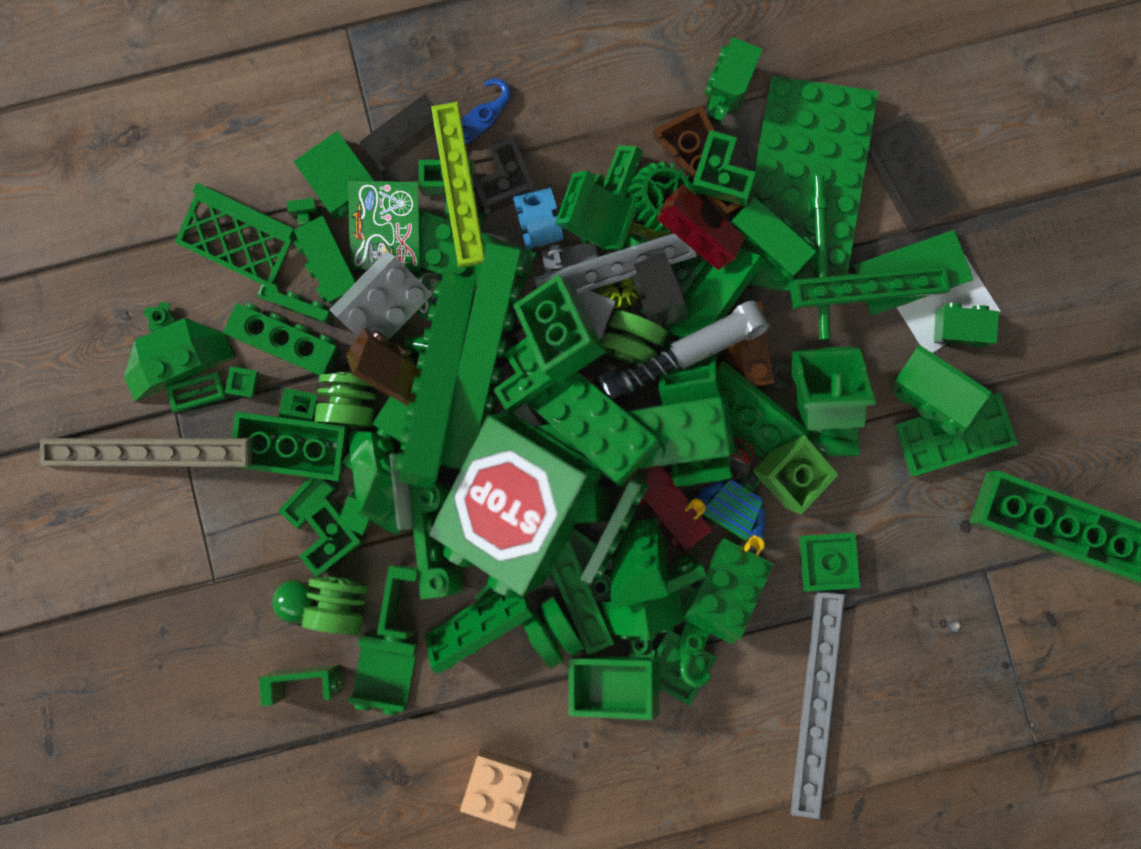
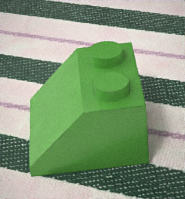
[753,436,838,515]

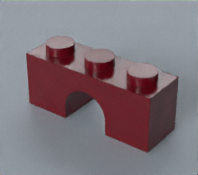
[657,185,745,271]

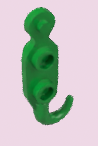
[679,621,711,688]

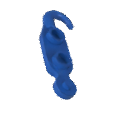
[436,78,511,154]

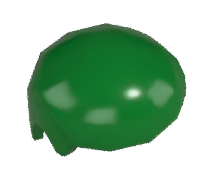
[272,580,315,625]

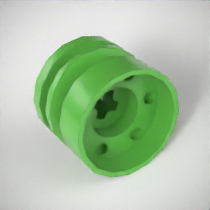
[314,372,377,429]
[301,576,368,635]

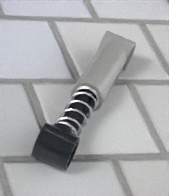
[593,301,770,406]

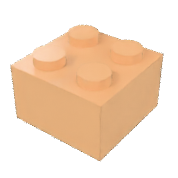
[460,750,533,829]

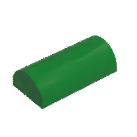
[232,411,349,481]

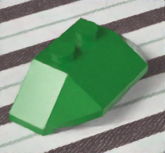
[124,318,235,402]
[348,431,398,524]

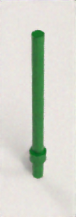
[811,176,831,340]

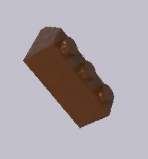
[717,302,774,389]
[346,328,422,406]

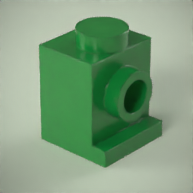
[279,388,318,421]

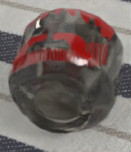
[730,438,755,480]

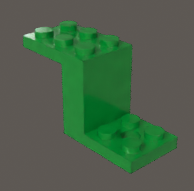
[659,341,732,487]

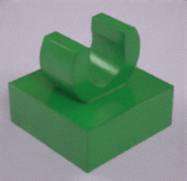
[287,198,320,226]

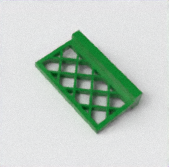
[174,182,297,285]

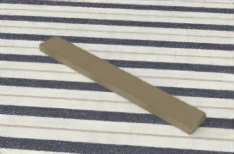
[40,438,252,467]

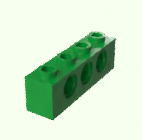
[222,302,341,375]

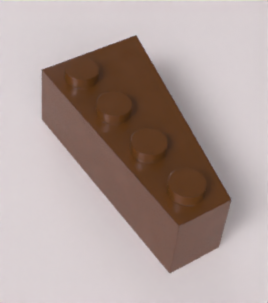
[653,105,751,220]

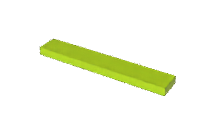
[431,102,485,268]

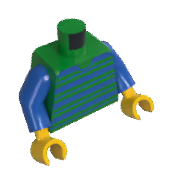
[684,471,766,556]

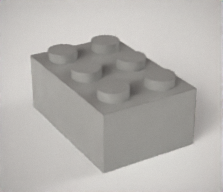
[330,251,432,340]

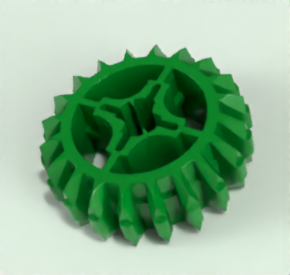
[628,161,700,235]

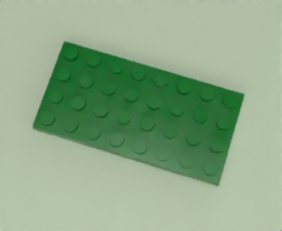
[741,76,878,293]

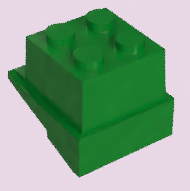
[792,347,875,432]

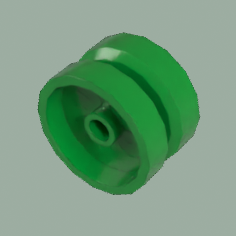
[523,596,585,669]

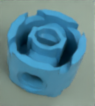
[513,188,564,250]

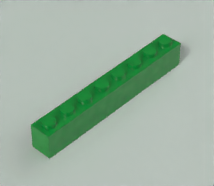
[394,272,476,489]

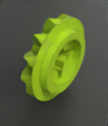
[597,278,640,309]

